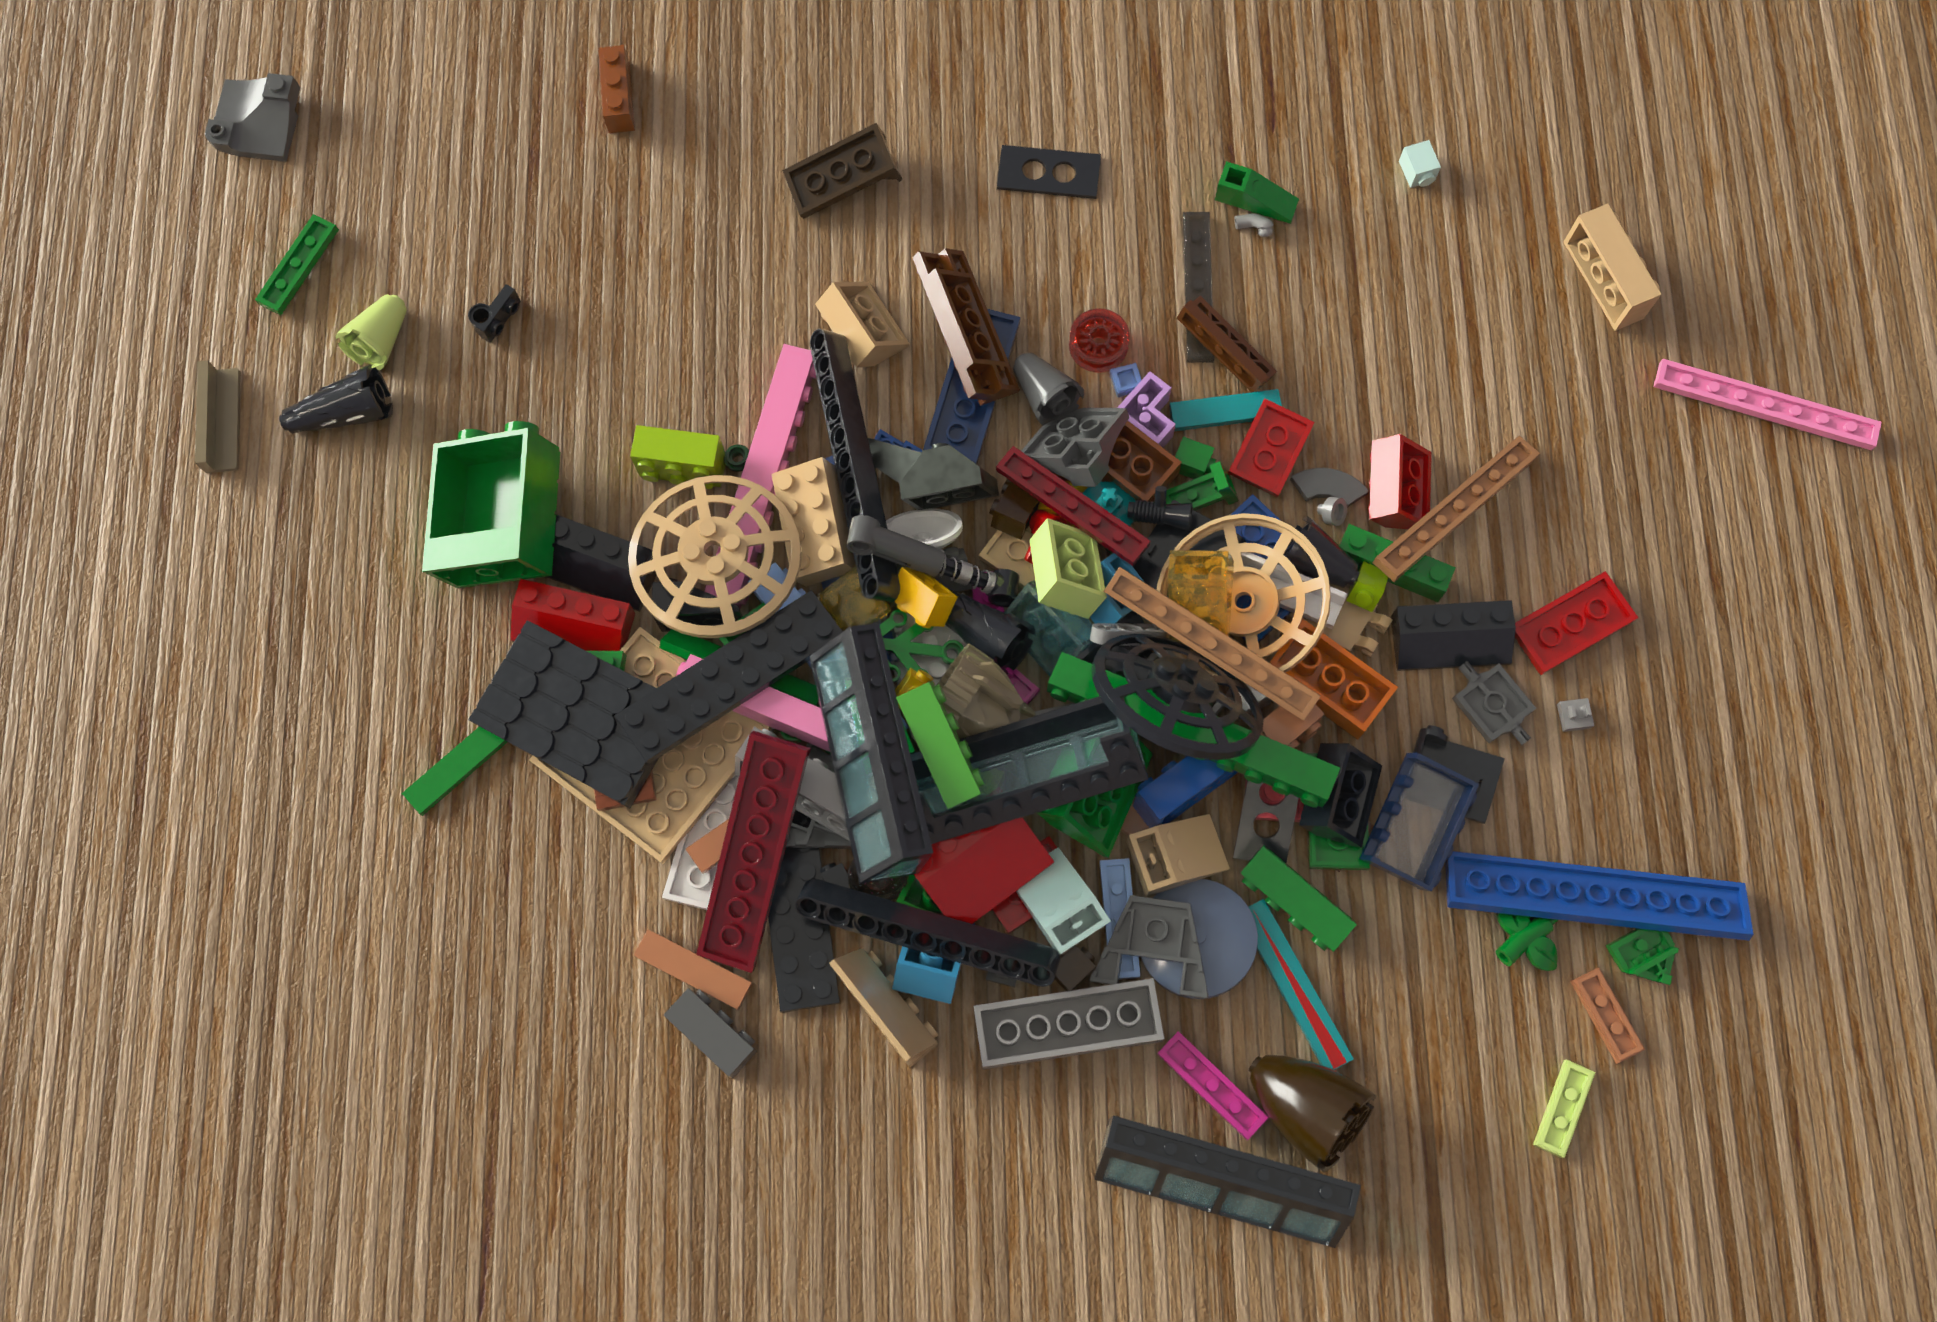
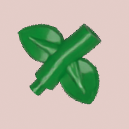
[1496,913,1558,971]

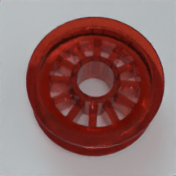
[1069,308,1130,373]

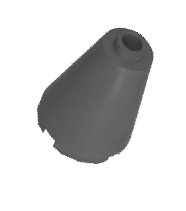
[1013,353,1084,425]

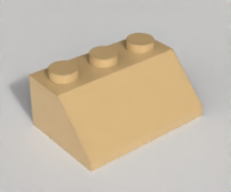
[815,282,910,367]

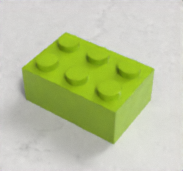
[630,425,725,489]

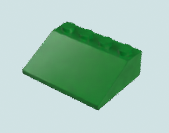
[1037,723,1153,858]

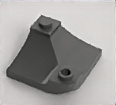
[205,73,301,162]
[1021,408,1130,487]

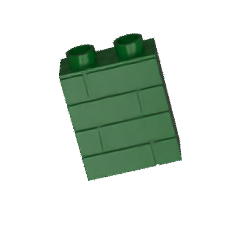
[422,421,561,588]

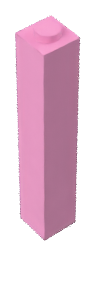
[676,654,830,752]

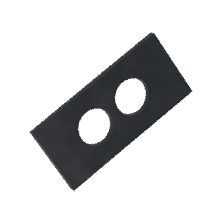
[997,145,1101,199]
[1233,780,1299,863]

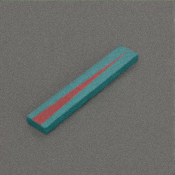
[1249,899,1354,1070]

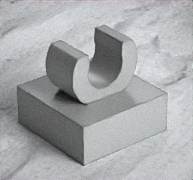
[1557,698,1594,732]

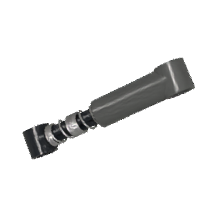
[846,515,1020,607]

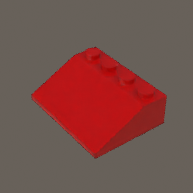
[914,787,1055,924]

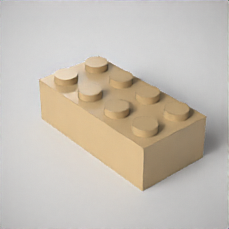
[1564,204,1662,331]
[771,457,857,587]

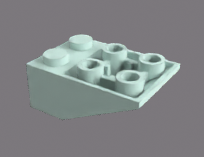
[1016,847,1111,955]

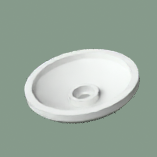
[886,509,963,549]

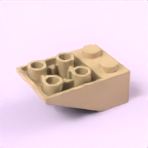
[1126,814,1230,897]

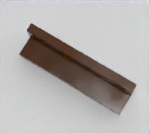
[1177,295,1277,392]

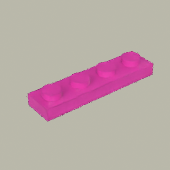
[1157,1031,1269,1140]

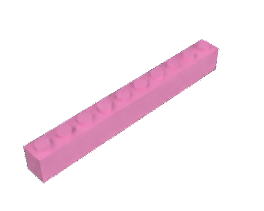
[705,344,816,609]

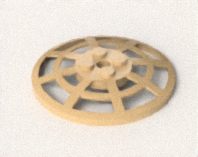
[628,475,802,638]
[1156,514,1331,684]

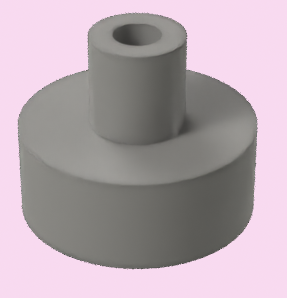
[1317,497,1347,526]

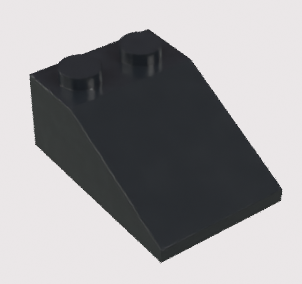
[652,578,743,632]

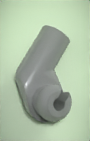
[1235,213,1274,237]

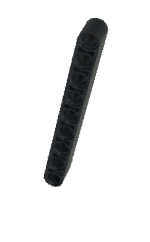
[795,879,1060,987]

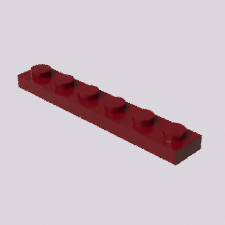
[996,446,1151,566]

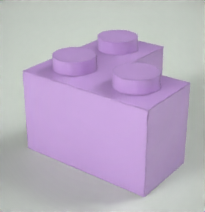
[1117,372,1176,447]

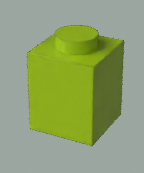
[1346,561,1388,612]

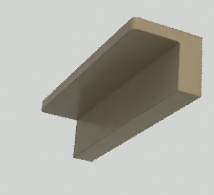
[195,361,241,473]

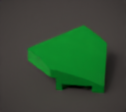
[1606,928,1679,985]

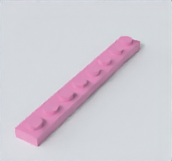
[1654,359,1882,451]

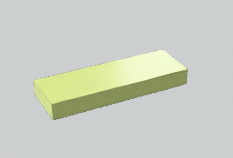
[1533,1060,1596,1158]

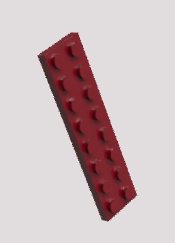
[696,731,811,973]

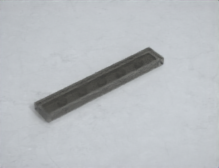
[1182,212,1215,363]

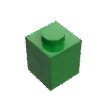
[1175,436,1217,479]

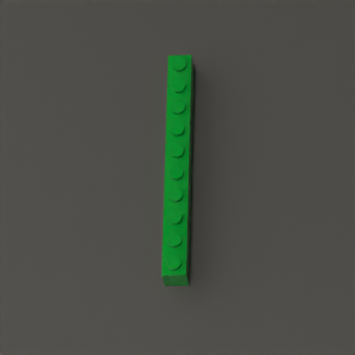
[1046,652,1340,807]

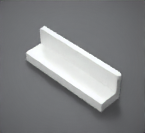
[1241,552,1347,629]

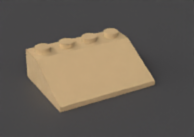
[829,948,938,1068]

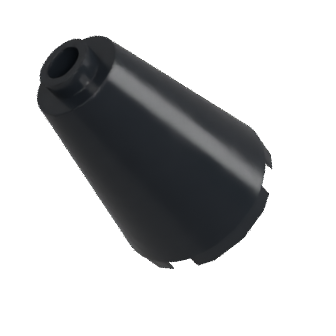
[1278,516,1360,588]

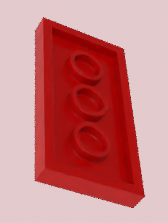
[1515,571,1638,676]

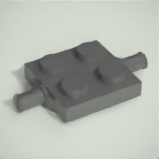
[1452,661,1536,745]

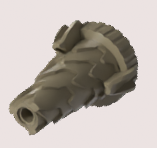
[908,643,1062,784]

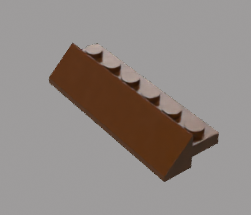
[912,248,1020,406]

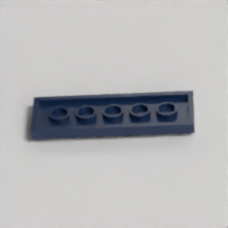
[923,309,1020,464]

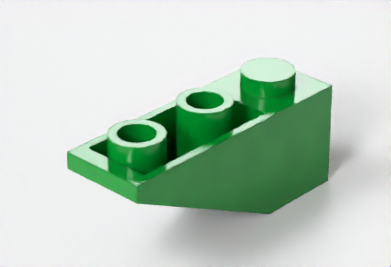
[1215,161,1299,224]

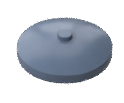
[1141,879,1258,999]

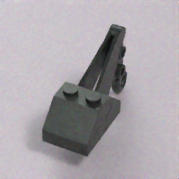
[868,438,999,510]

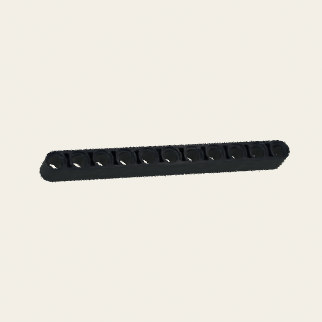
[810,329,900,603]

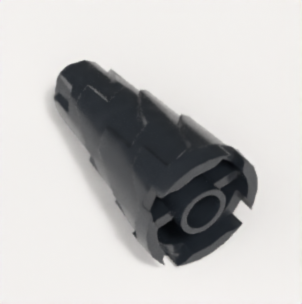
[279,365,393,434]
[945,588,1036,675]

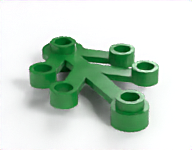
[880,609,964,683]

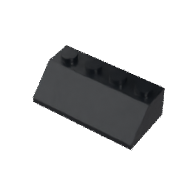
[546,514,657,612]
[1391,600,1516,671]

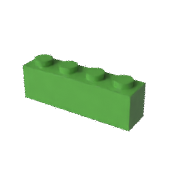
[896,681,985,809]

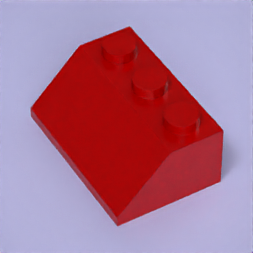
[1368,434,1432,529]

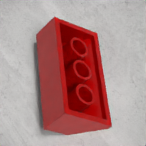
[510,579,636,651]

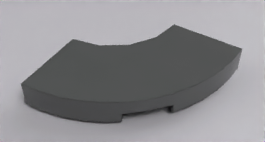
[1290,468,1369,507]

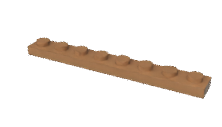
[1373,436,1540,582]
[1104,567,1321,721]

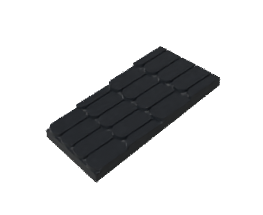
[468,620,659,808]

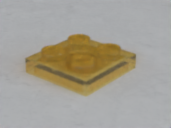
[816,566,892,631]

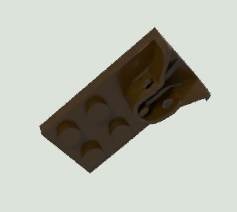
[782,123,902,219]

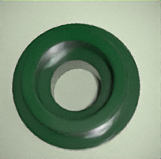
[724,444,749,472]

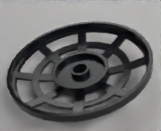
[1091,634,1264,760]

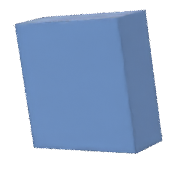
[1110,363,1142,398]

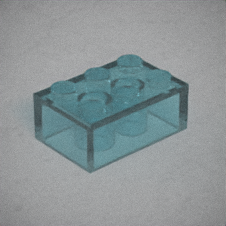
[1004,580,1093,677]

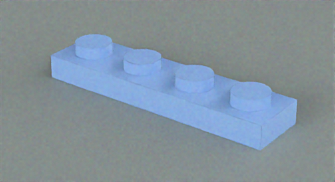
[1099,858,1140,979]

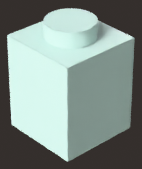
[1399,140,1441,188]

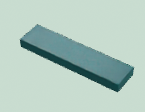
[1169,389,1282,432]

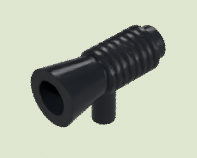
[1127,486,1193,531]

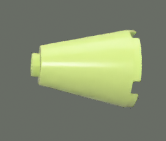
[335,295,407,370]

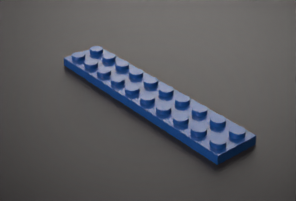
[1445,851,1754,941]

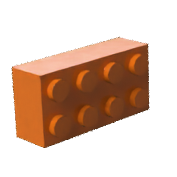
[1270,619,1398,740]

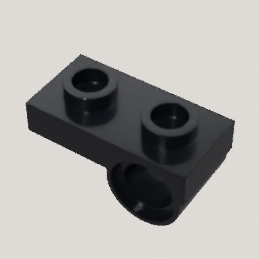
[468,284,521,343]

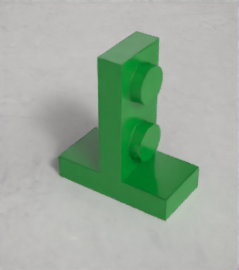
[1166,461,1239,511]

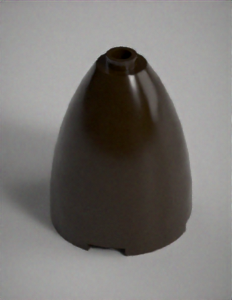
[1249,1055,1377,1172]

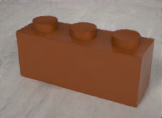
[598,45,635,133]

